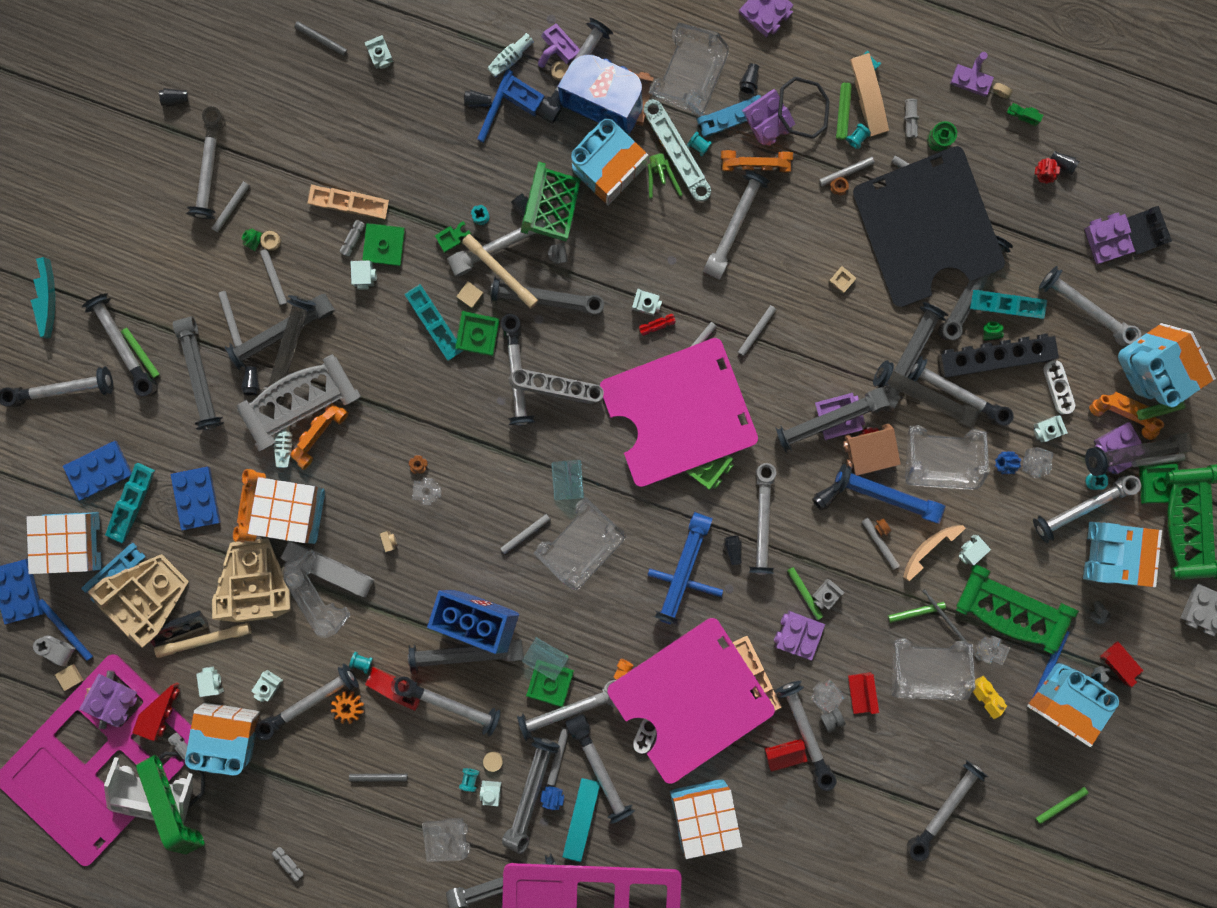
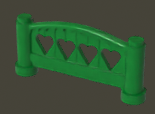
[1166,464,1217,580]
[956,564,1079,654]

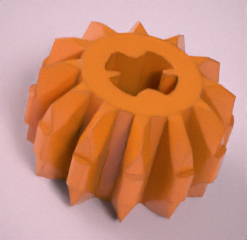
[331,691,364,724]

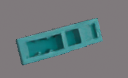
[31,257,56,339]
[404,284,462,360]
[970,290,1047,319]
[105,463,155,543]
[562,778,600,862]

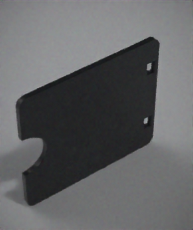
[853,146,1005,307]

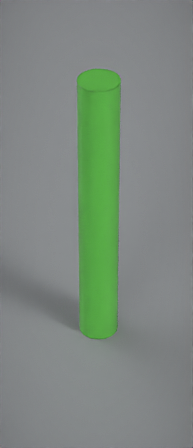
[121,328,160,379]
[787,567,823,620]
[888,602,946,623]
[1036,787,1089,825]

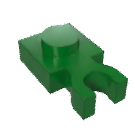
[1007,103,1044,126]
[434,221,472,253]

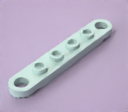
[643,99,711,202]

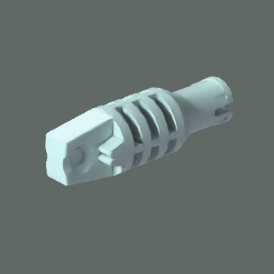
[488,33,534,77]
[274,426,292,468]

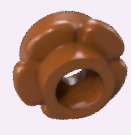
[830,177,849,196]
[409,455,428,474]
[875,518,892,536]

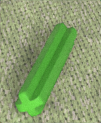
[836,83,852,140]
[1136,401,1186,420]

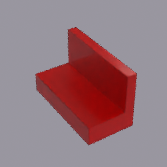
[1100,641,1144,688]
[848,672,879,714]
[764,738,808,772]

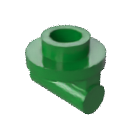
[241,228,263,251]
[983,321,1004,341]

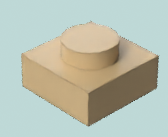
[380,531,397,552]

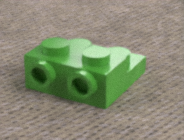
[686,455,734,490]

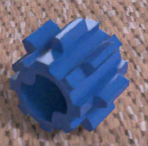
[995,451,1021,474]
[541,786,564,810]

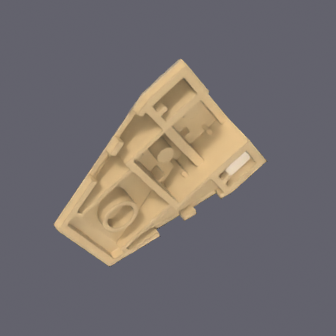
[212,538,291,622]
[88,554,189,648]

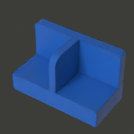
[502,75,545,117]

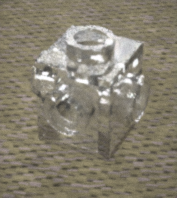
[1022,447,1053,478]
[412,478,442,505]
[977,636,1010,665]
[810,679,845,714]

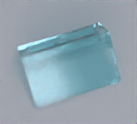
[552,460,584,500]
[522,637,569,680]

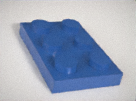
[63,441,132,500]
[170,467,221,530]
[0,559,43,624]

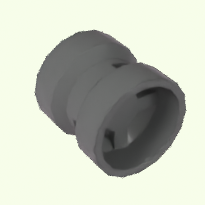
[820,708,846,733]

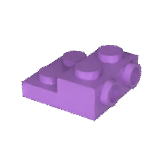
[739,0,794,38]
[742,89,795,145]
[1084,212,1135,265]
[815,393,866,440]
[1094,422,1148,474]
[774,610,825,660]
[79,674,137,727]

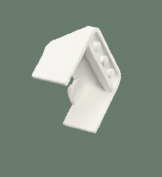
[104,757,193,824]

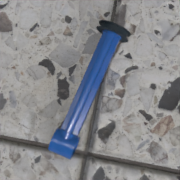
[834,464,946,524]
[653,512,712,626]

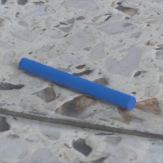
[477,69,513,142]
[647,568,723,597]
[39,599,93,661]
[1032,631,1070,698]

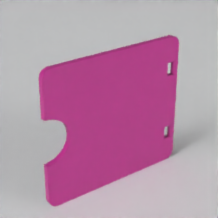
[600,338,758,487]
[607,618,775,784]

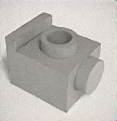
[812,579,845,610]

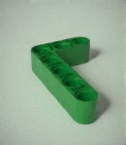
[136,755,204,855]

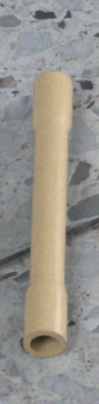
[462,234,538,309]
[154,622,251,658]

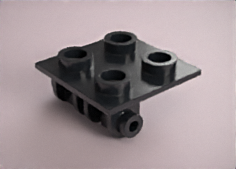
[1127,206,1172,255]

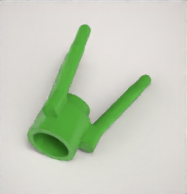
[647,154,683,199]

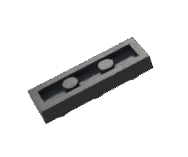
[150,610,209,647]

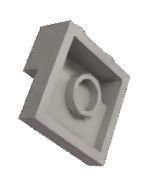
[1181,583,1217,637]

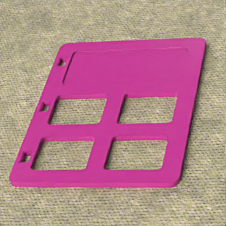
[0,654,191,866]
[502,863,682,908]

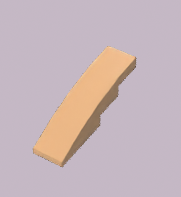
[850,53,889,137]
[307,184,389,219]
[733,636,782,711]

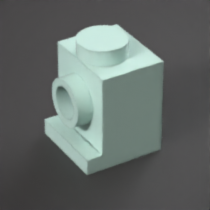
[365,35,394,69]
[632,289,662,316]
[1034,415,1067,442]
[958,535,991,565]
[197,667,224,697]
[252,670,283,702]
[480,781,502,806]

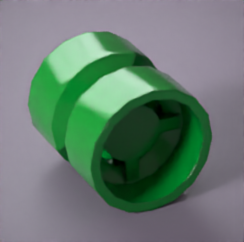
[927,121,958,152]

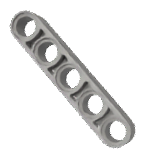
[509,369,604,404]
[281,541,374,597]

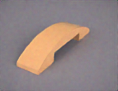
[903,525,966,581]

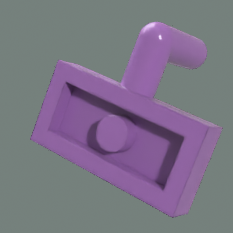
[538,24,580,68]
[950,52,994,97]

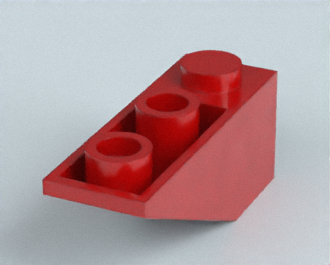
[365,667,421,711]
[132,683,180,741]

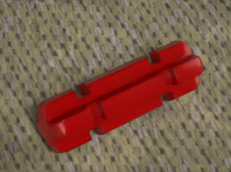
[639,314,676,336]

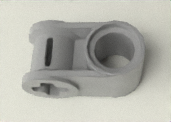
[33,635,75,666]

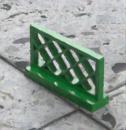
[520,161,581,241]

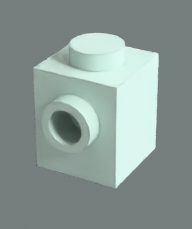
[351,261,377,290]

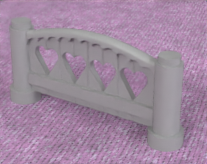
[236,354,361,451]

